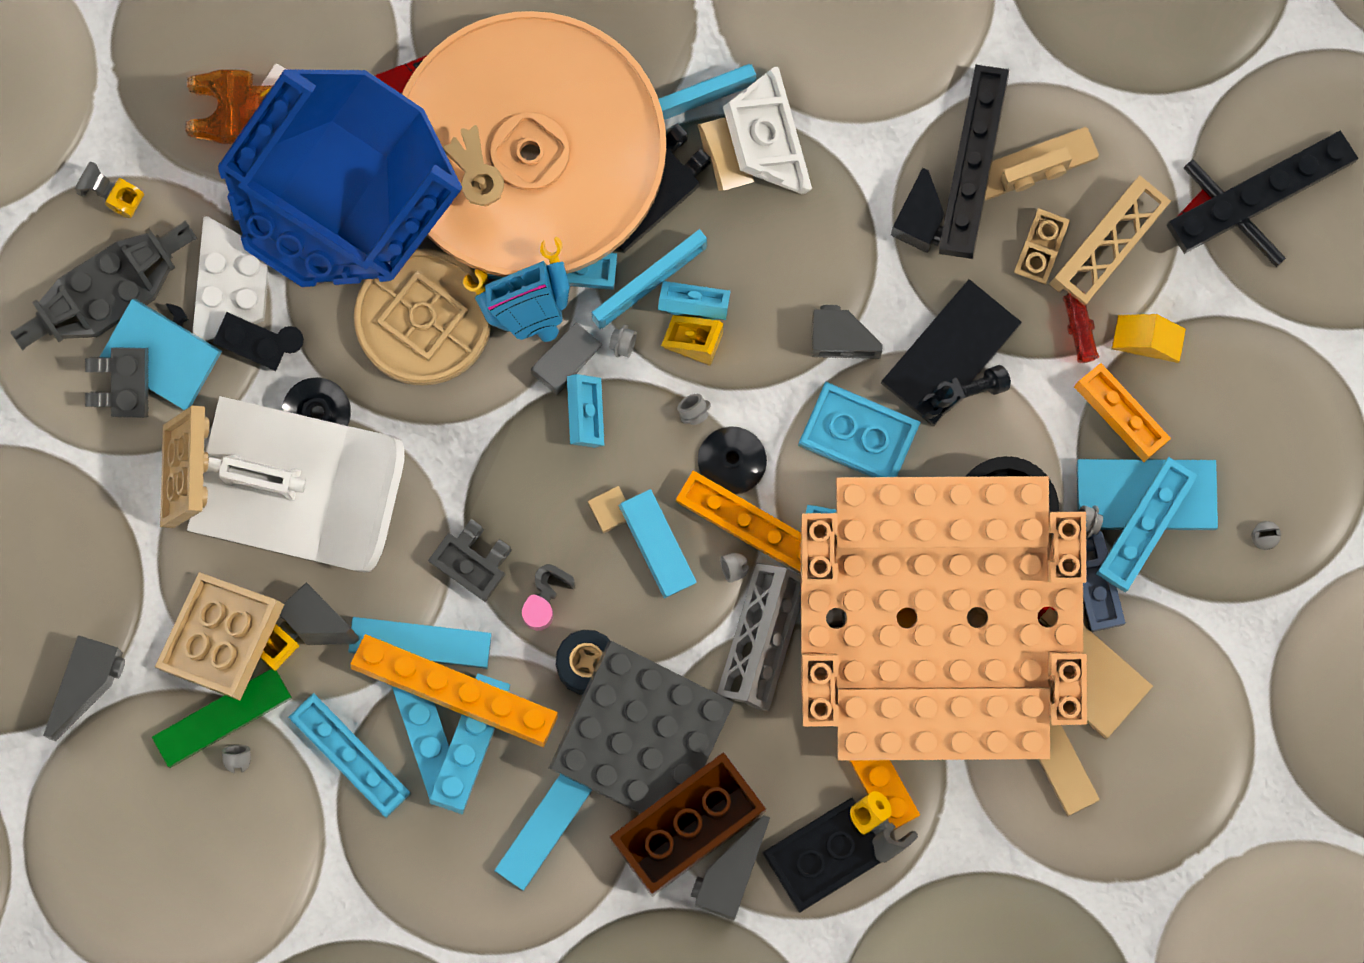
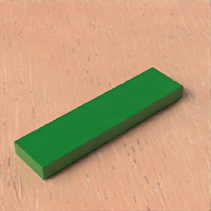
[152,669,293,768]

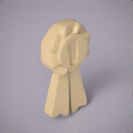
[443,125,504,207]

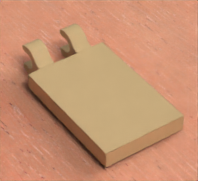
[1038,607,1153,739]

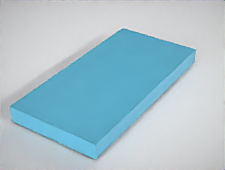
[1077,459,1218,530]

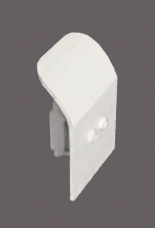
[187,396,404,572]

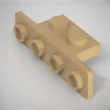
[985,127,1099,201]

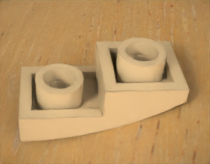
[698,117,754,191]
[1014,208,1070,284]

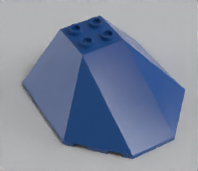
[218,69,462,287]

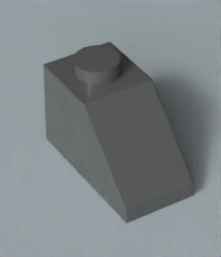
[812,305,882,359]
[279,582,360,645]

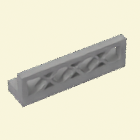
[717,564,801,711]

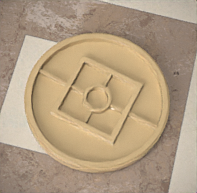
[354,249,492,385]

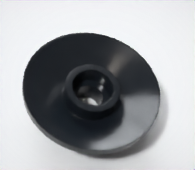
[282,377,351,426]
[698,426,767,495]

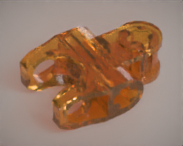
[185,70,272,144]

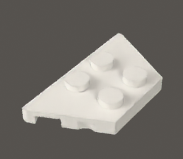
[723,67,812,194]
[193,216,269,342]

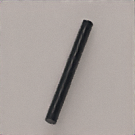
[1183,159,1286,267]

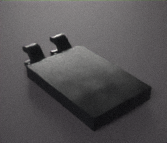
[619,124,711,253]

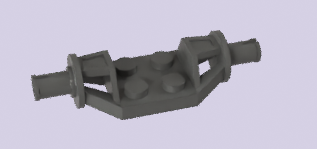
[10,220,197,351]

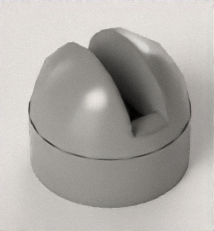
[1252,521,1281,550]
[720,553,749,583]
[222,745,251,773]

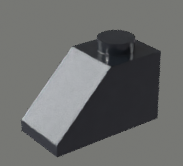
[891,167,945,253]

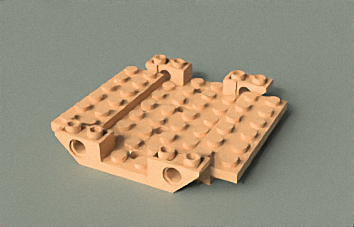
[800,476,1087,760]

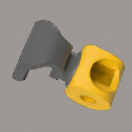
[74,161,145,219]
[850,791,918,863]

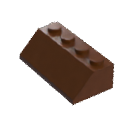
[610,752,766,897]

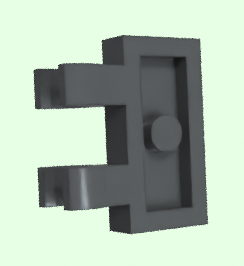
[85,347,148,418]
[428,519,512,602]

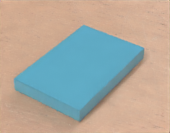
[100,299,222,410]
[798,382,921,477]

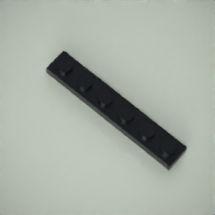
[939,64,1009,259]
[1166,130,1359,254]

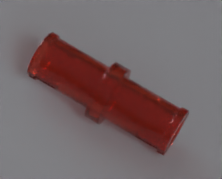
[1063,291,1099,363]

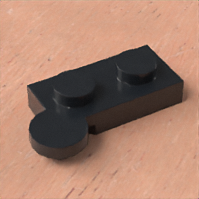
[213,312,304,371]

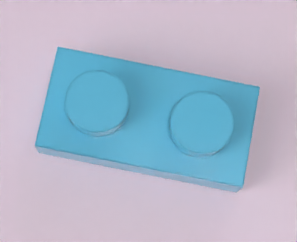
[658,281,731,320]
[567,374,604,448]

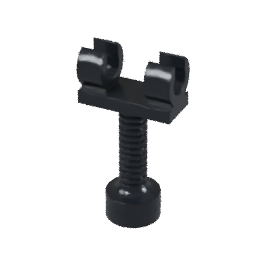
[917,365,1011,419]

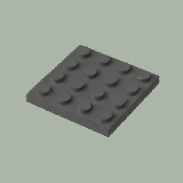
[549,641,734,814]

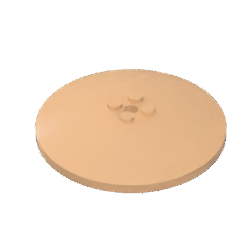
[402,11,666,277]

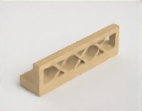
[1049,175,1171,306]

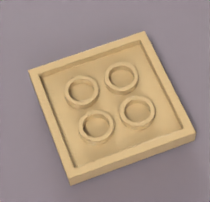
[160,406,210,528]
[155,572,284,701]

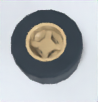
[555,630,610,695]

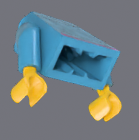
[463,237,570,342]

